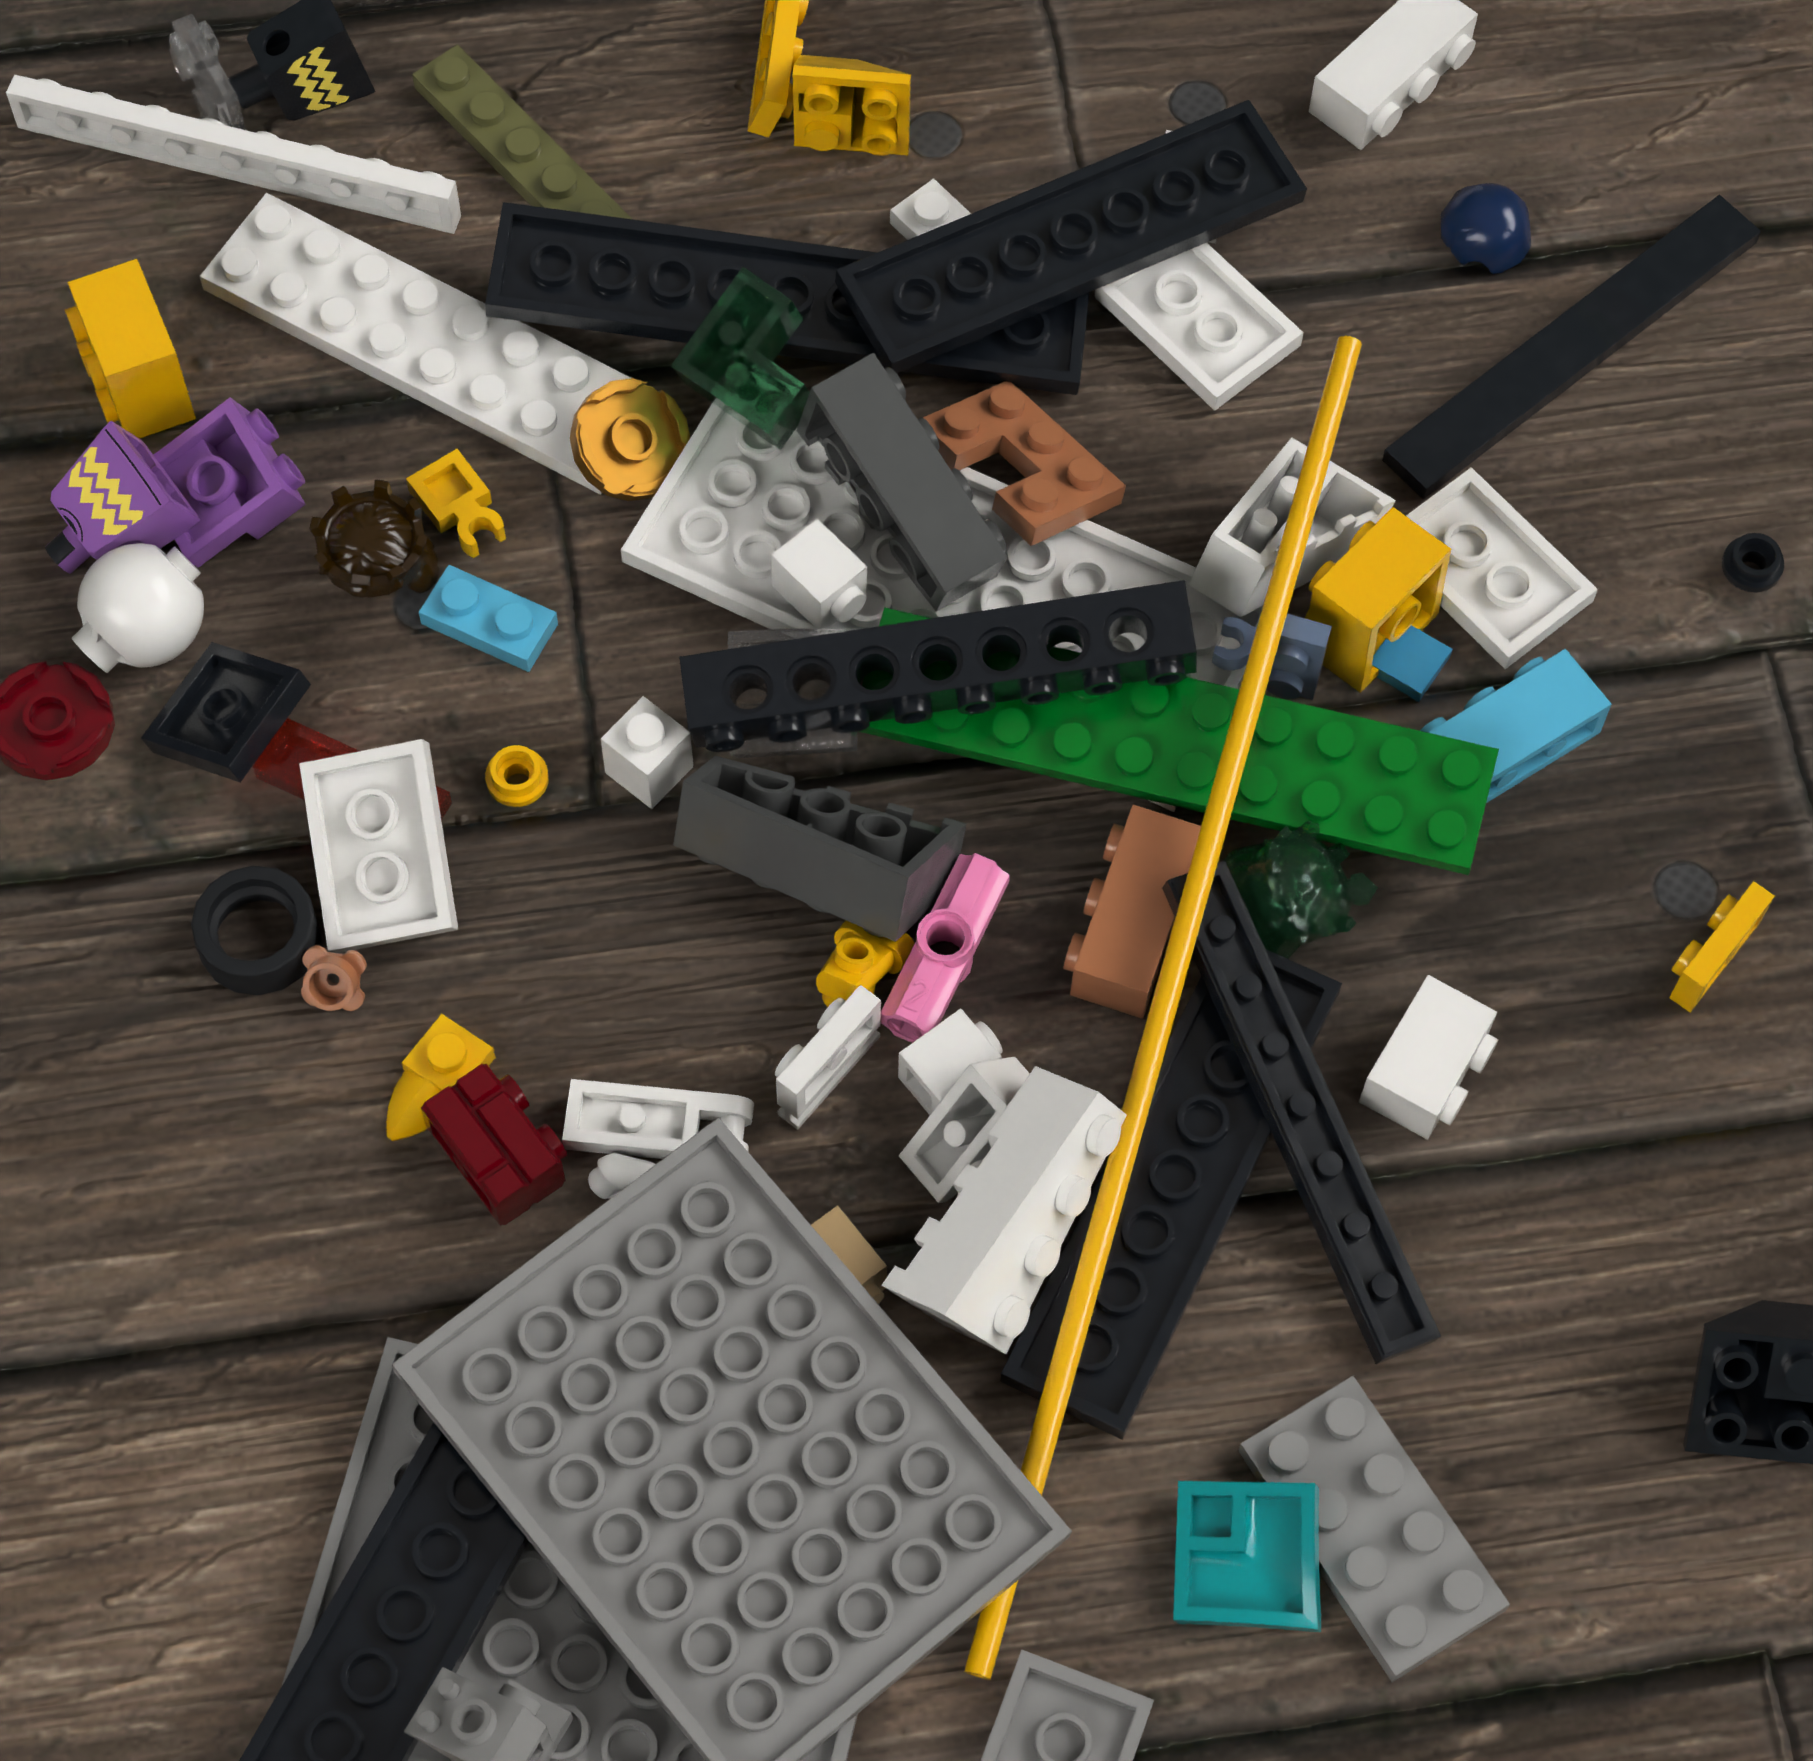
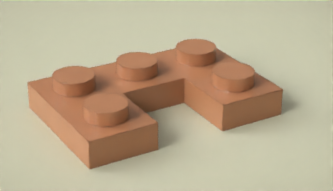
[923,381,1126,546]

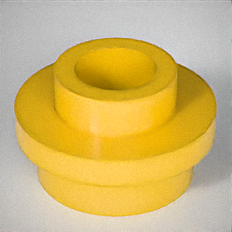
[485,745,549,807]

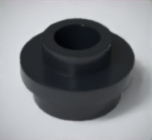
[1722,533,1784,593]

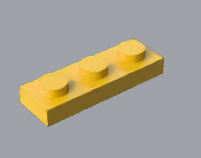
[747,0,809,138]

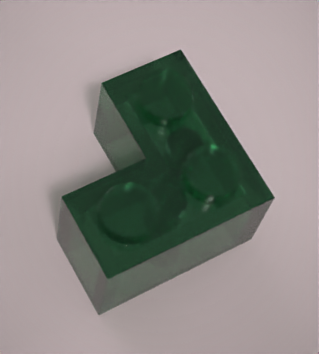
[671,267,810,450]

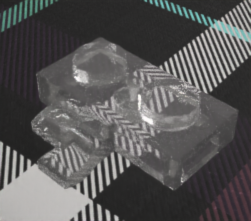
[169,14,246,130]

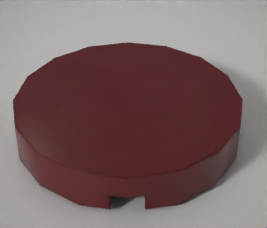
[0,661,115,780]

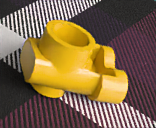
[816,920,915,1007]

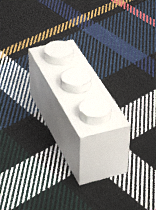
[1309,0,1478,150]

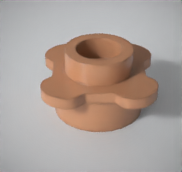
[301,945,367,1011]

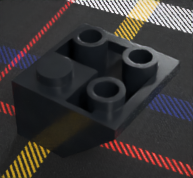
[1683,1300,1813,1464]

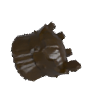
[309,480,439,598]

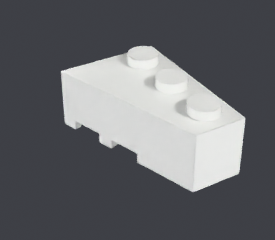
[1188,438,1396,617]

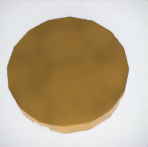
[570,378,690,501]

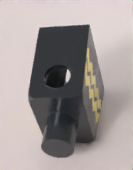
[228,0,376,121]

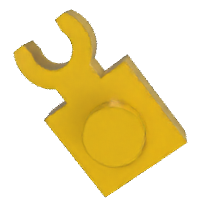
[406,449,506,558]

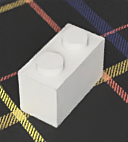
[1359,975,1499,1140]

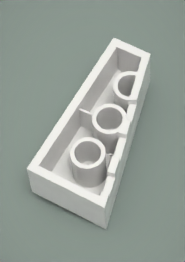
[881,1066,1127,1354]

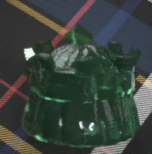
[1223,821,1378,959]

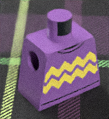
[45,421,201,574]

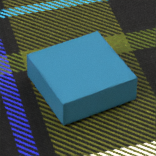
[1372,625,1453,702]

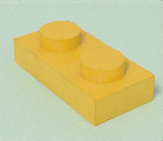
[1669,881,1775,1013]

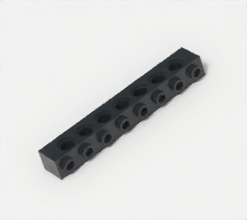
[679,580,1197,752]

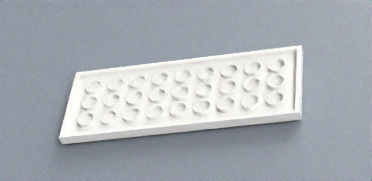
[621,366,1263,812]

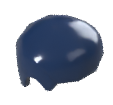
[1441,183,1531,274]

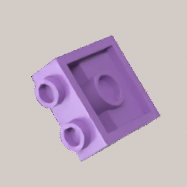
[153,397,306,568]

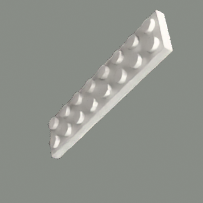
[200,193,659,495]

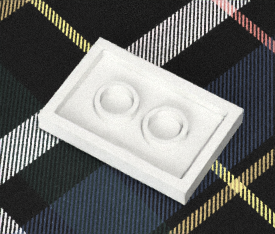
[1095,243,1304,411]
[1406,467,1598,669]
[299,739,458,953]

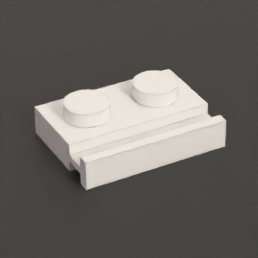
[775,985,881,1130]

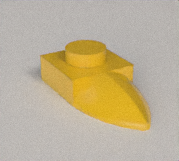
[386,1013,496,1141]

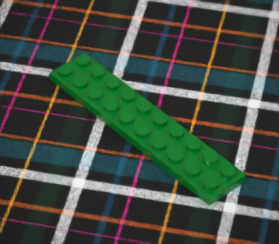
[858,607,1499,875]

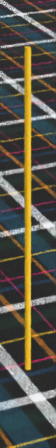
[964,336,1362,1680]

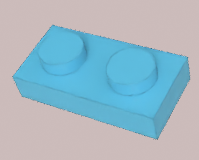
[419,565,558,672]

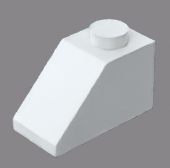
[899,1057,1030,1203]

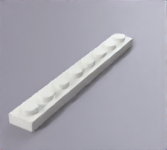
[6,74,461,234]

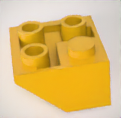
[792,55,911,156]

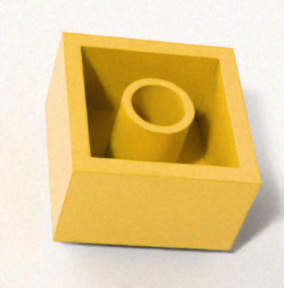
[64,259,196,439]
[1305,507,1451,693]

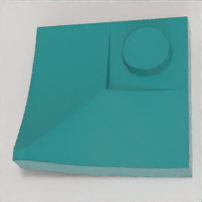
[1173,1481,1321,1632]

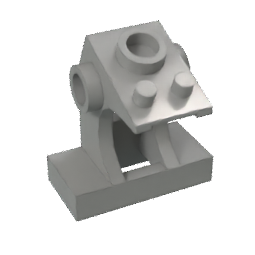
[404,1667,573,1761]

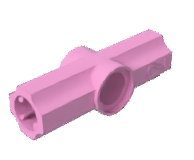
[881,853,1010,1043]

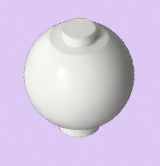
[72,543,204,673]

